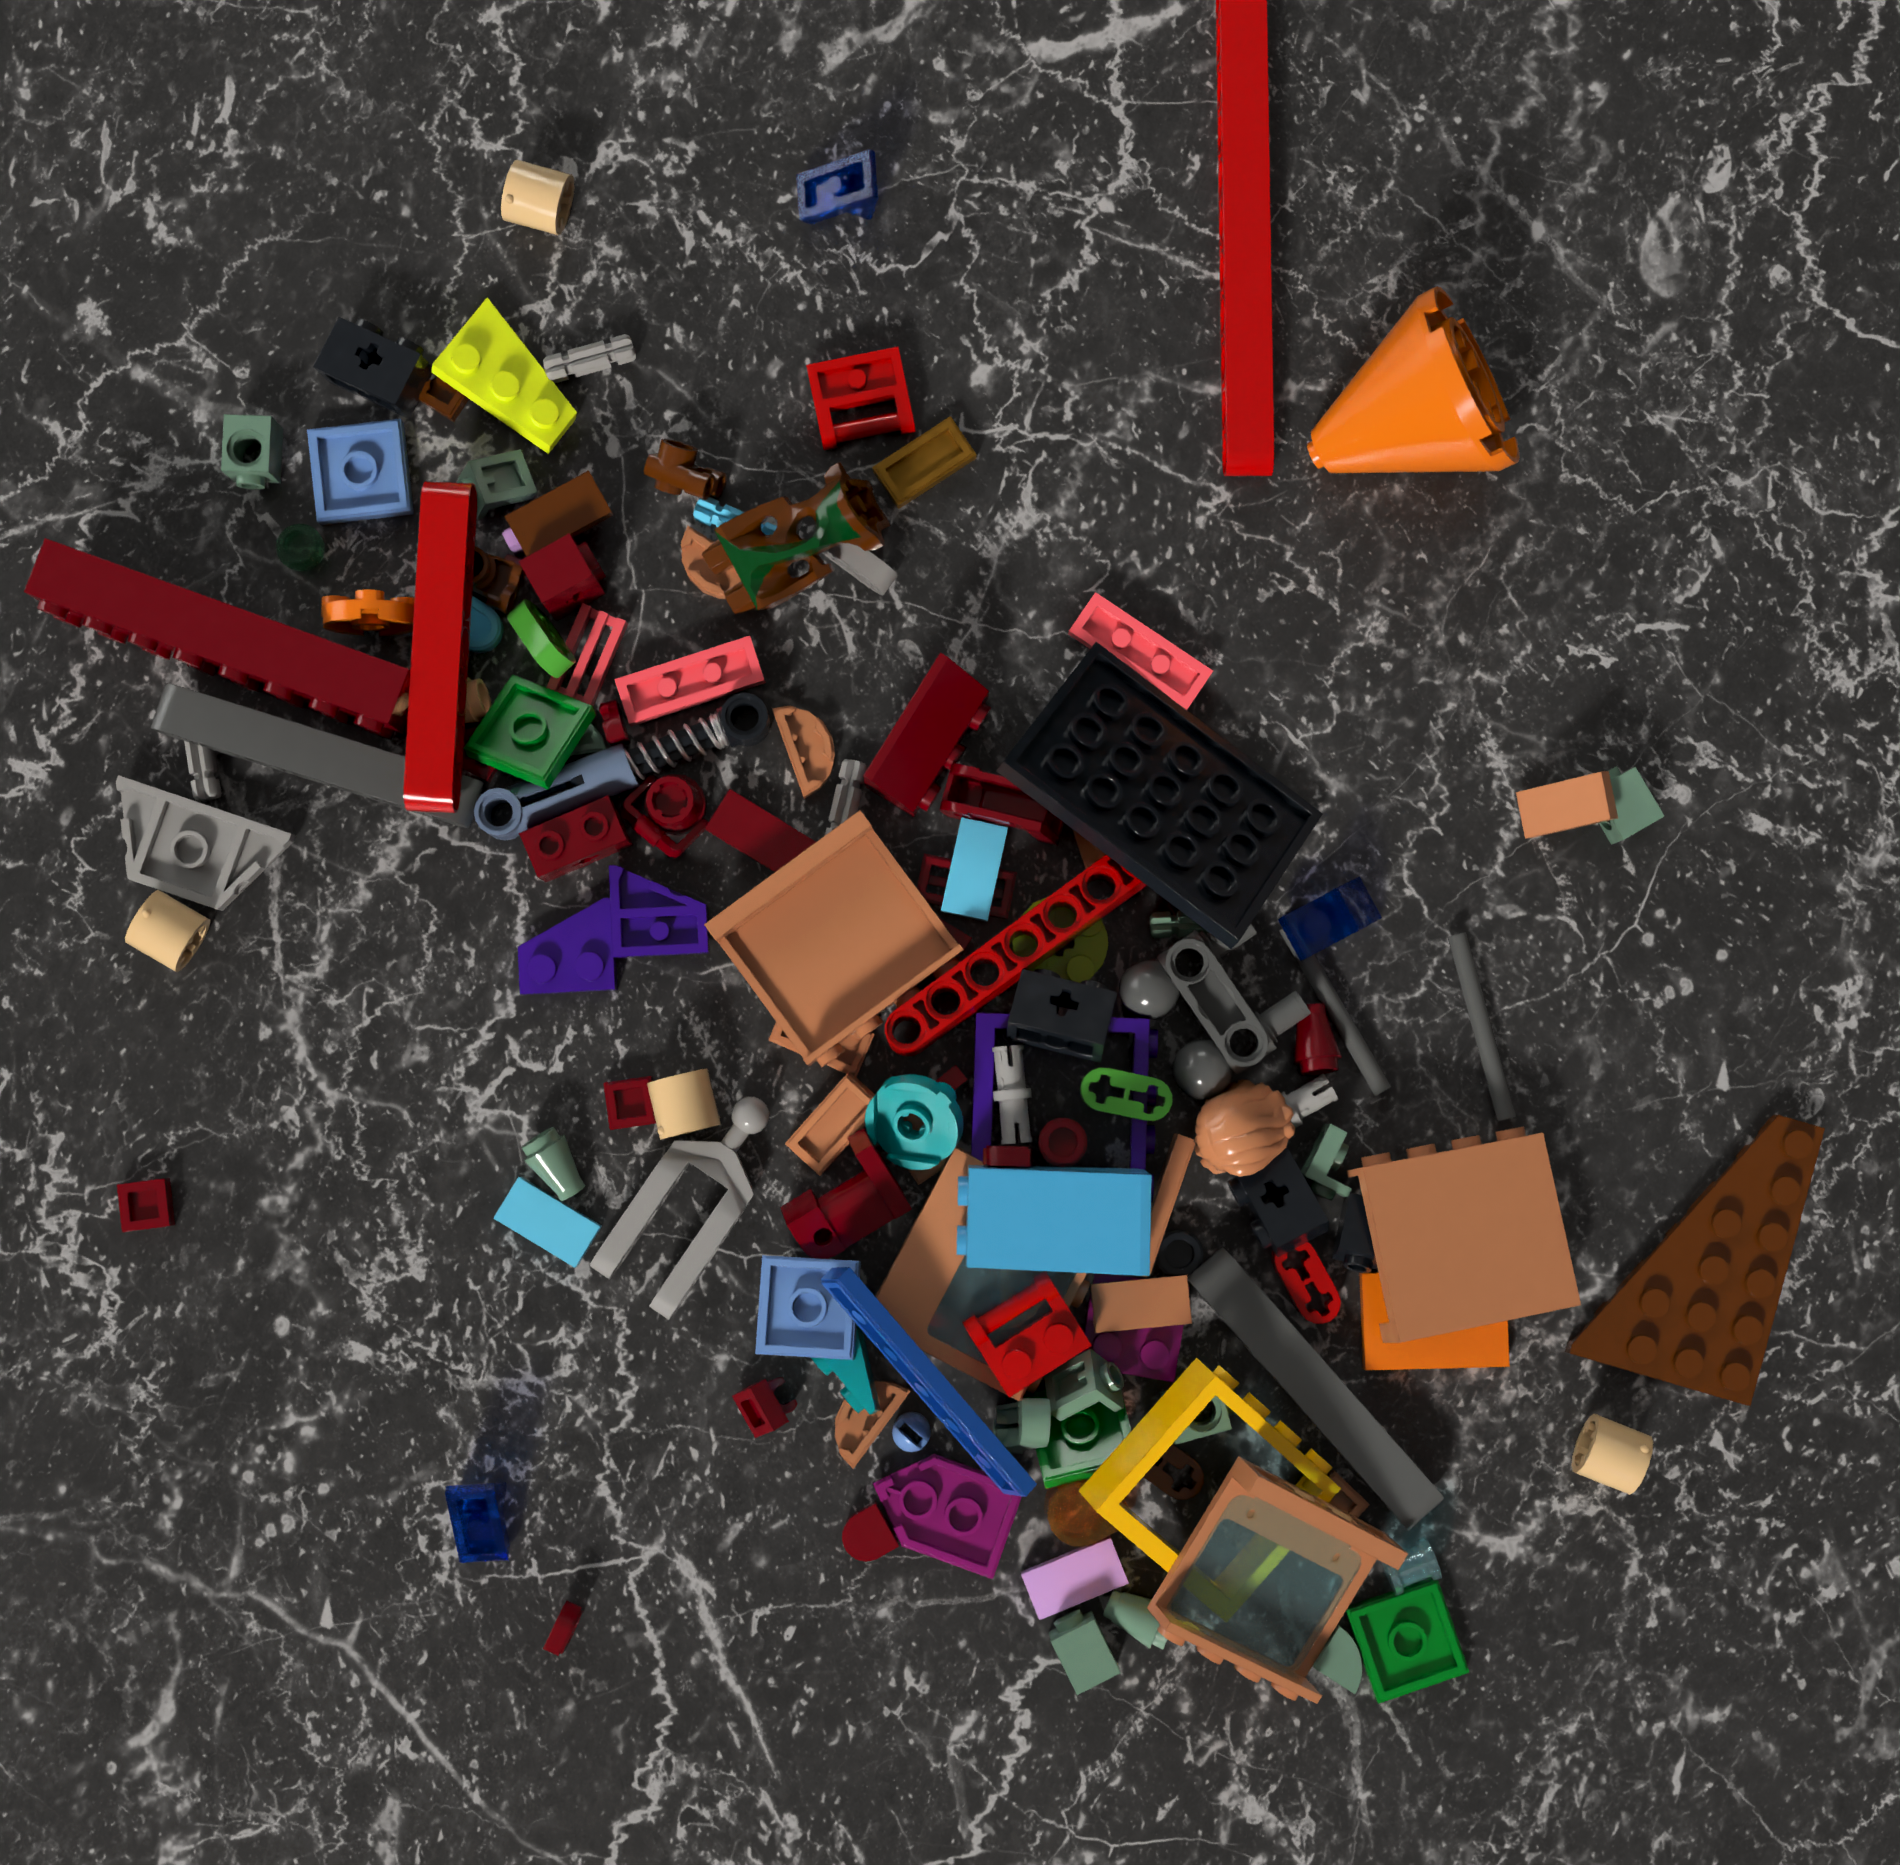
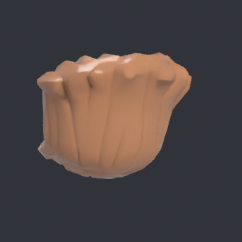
[1195,1079,1295,1177]

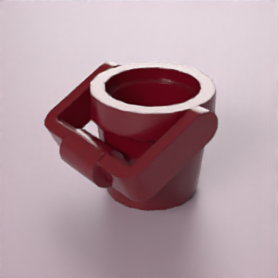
[621,774,708,858]

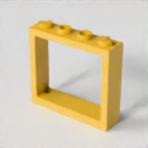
[1079,1358,1341,1621]

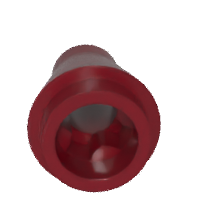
[1294,1003,1342,1076]

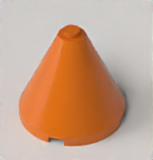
[1307,286,1520,473]

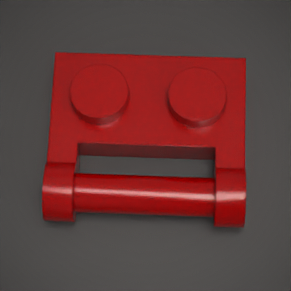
[806,346,916,450]
[962,1271,1092,1398]

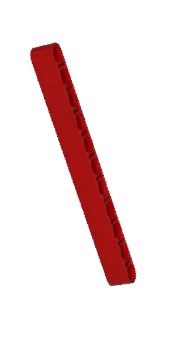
[1216,0,1274,476]

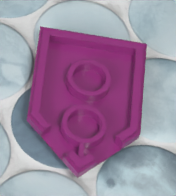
[873,1453,1022,1579]

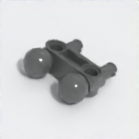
[1119,924,1311,1099]

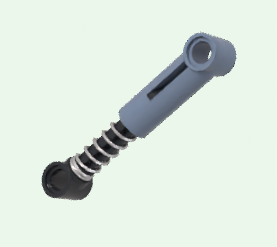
[474,692,771,840]

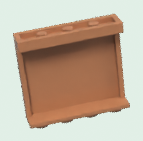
[704,810,964,1067]
[1347,1126,1581,1343]

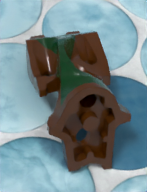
[702,463,891,614]

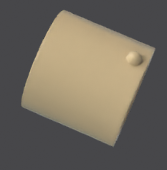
[501,160,574,235]
[125,890,210,972]
[647,1068,721,1140]
[1571,1414,1653,1495]

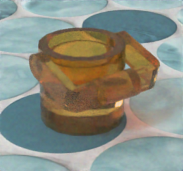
[1044,1479,1129,1547]

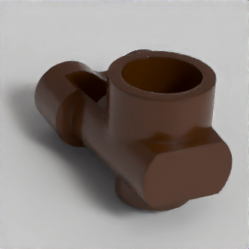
[644,439,727,500]
[473,546,526,614]

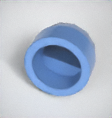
[892,1412,931,1452]

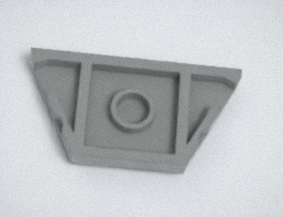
[116,775,296,911]

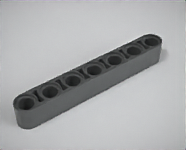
[150,683,485,829]
[1187,1247,1444,1531]

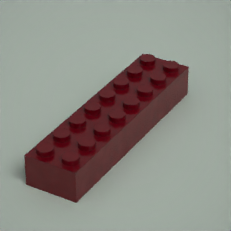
[24,538,410,740]

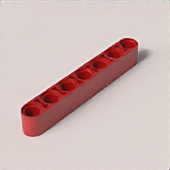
[403,481,477,813]
[885,855,1147,1057]

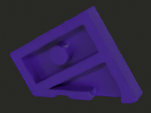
[609,865,710,958]
[518,898,617,995]

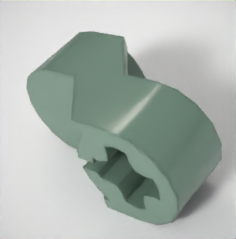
[993,1398,1051,1454]

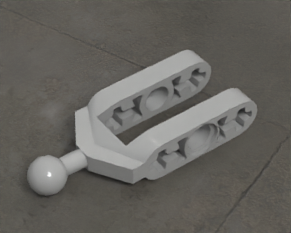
[590,1097,769,1320]

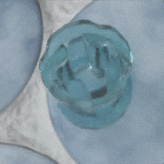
[1381,1537,1442,1596]

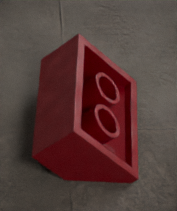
[863,652,992,817]

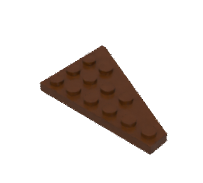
[1565,1115,1825,1407]

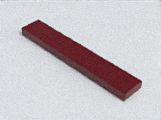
[705,789,972,960]

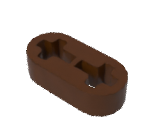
[1131,1427,1204,1500]

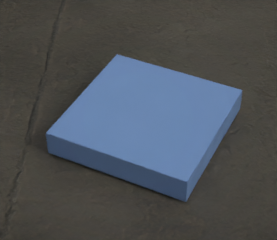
[307,418,414,525]
[755,1255,861,1360]

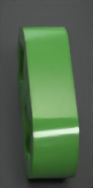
[507,599,576,679]
[1080,1068,1172,1121]

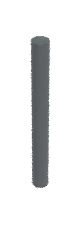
[1279,921,1391,1096]
[1448,932,1516,1121]

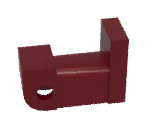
[939,764,1064,846]
[780,1128,912,1259]

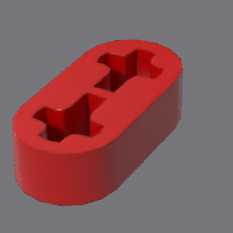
[1271,1242,1341,1324]

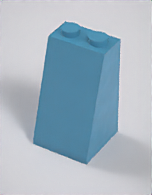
[956,1165,1152,1276]

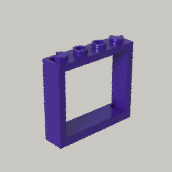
[971,1013,1158,1202]

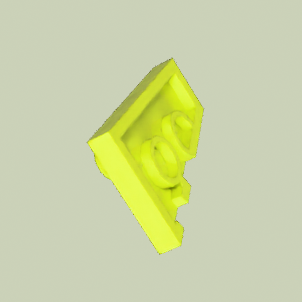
[431,297,577,454]

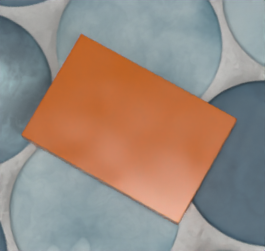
[1359,1272,1510,1370]

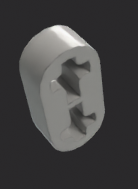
[822,543,897,596]

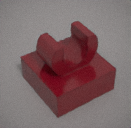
[732,1377,798,1438]

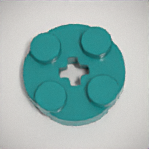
[865,1074,963,1170]

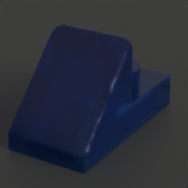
[796,149,878,224]
[1278,876,1382,961]
[445,1482,510,1563]

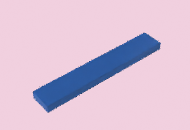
[820,1267,1037,1497]

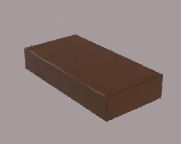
[504,470,614,556]

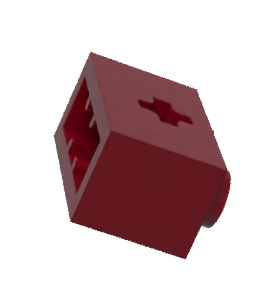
[518,533,606,621]
[519,796,633,882]

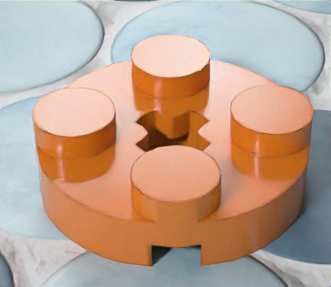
[321,589,415,636]

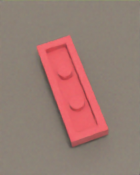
[1068,592,1213,710]
[614,635,766,727]

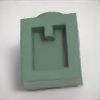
[457,449,537,520]
[1301,1124,1352,1201]
[1044,1349,1124,1421]

